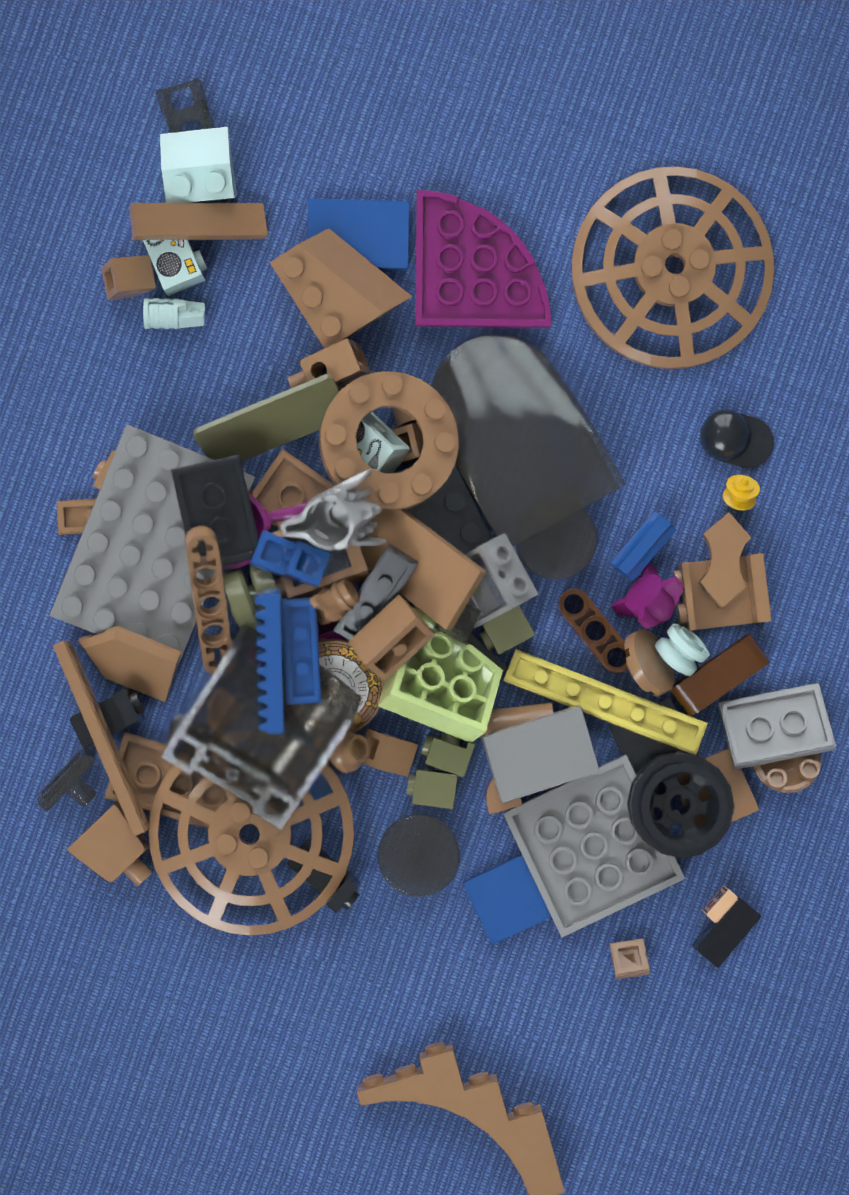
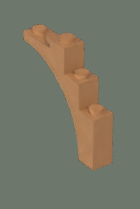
[357,1042,565,1195]

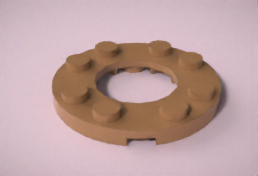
[319,371,459,511]

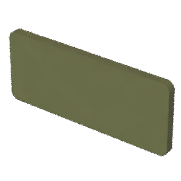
[193,374,340,462]

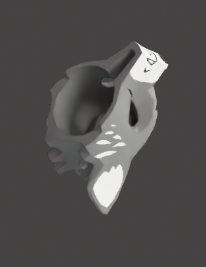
[281,469,386,550]

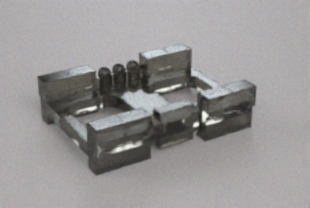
[156,77,215,133]

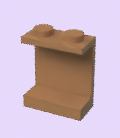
[673,553,771,631]

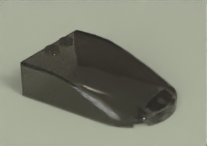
[431,334,626,546]

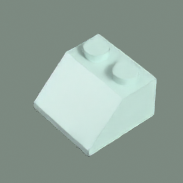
[160,127,237,203]

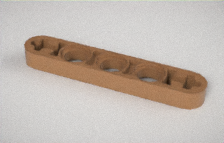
[185,526,234,675]

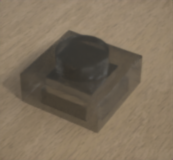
[434,604,481,644]

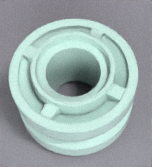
[655,623,710,676]

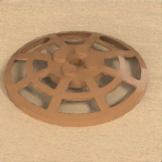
[571,167,774,369]
[148,729,354,935]

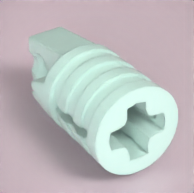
[143,298,205,329]

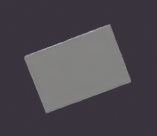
[718,683,836,770]
[481,705,600,803]

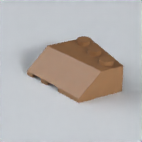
[270,229,413,349]

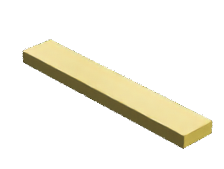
[503,649,708,755]

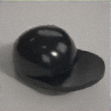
[699,410,774,468]

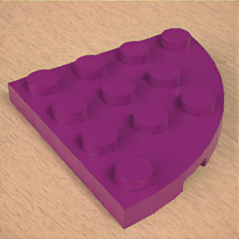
[415,190,551,329]

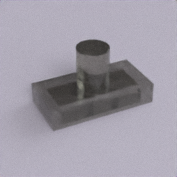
[37,747,97,812]

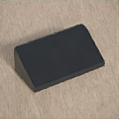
[692,894,762,968]

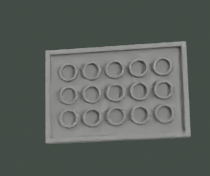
[49,424,255,665]

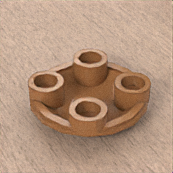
[754,753,821,793]

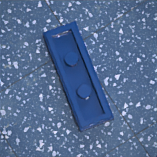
[280,597,321,705]

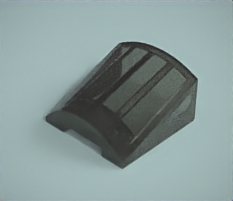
[161,625,362,830]

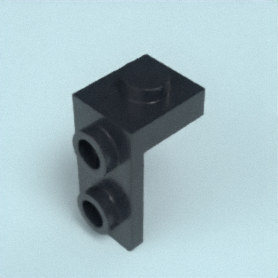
[70,688,145,748]
[287,839,360,913]

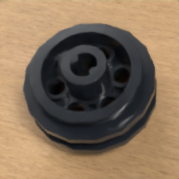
[627,752,735,858]

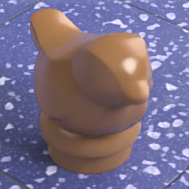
[310,578,360,625]

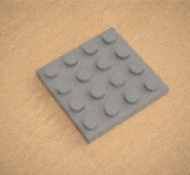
[502,755,685,938]

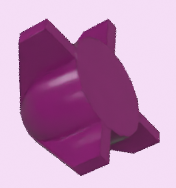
[611,562,684,629]

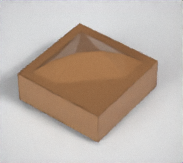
[609,938,650,980]

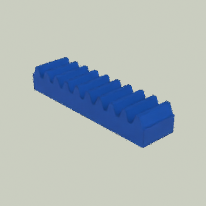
[255,589,284,734]

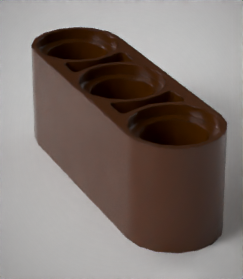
[557,589,630,673]
[670,633,770,716]

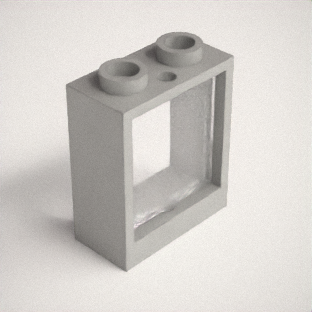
[464,533,538,629]

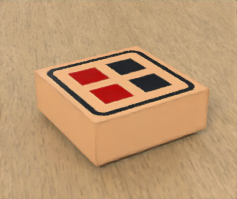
[701,885,738,923]

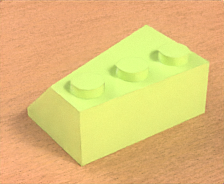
[378,606,503,743]

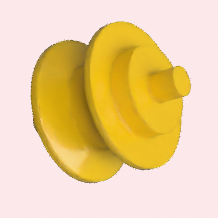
[723,475,760,511]

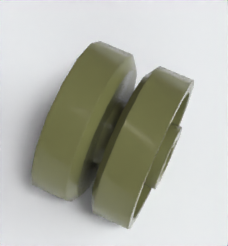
[222,565,283,643]

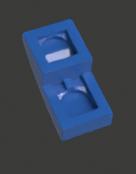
[249,530,331,587]

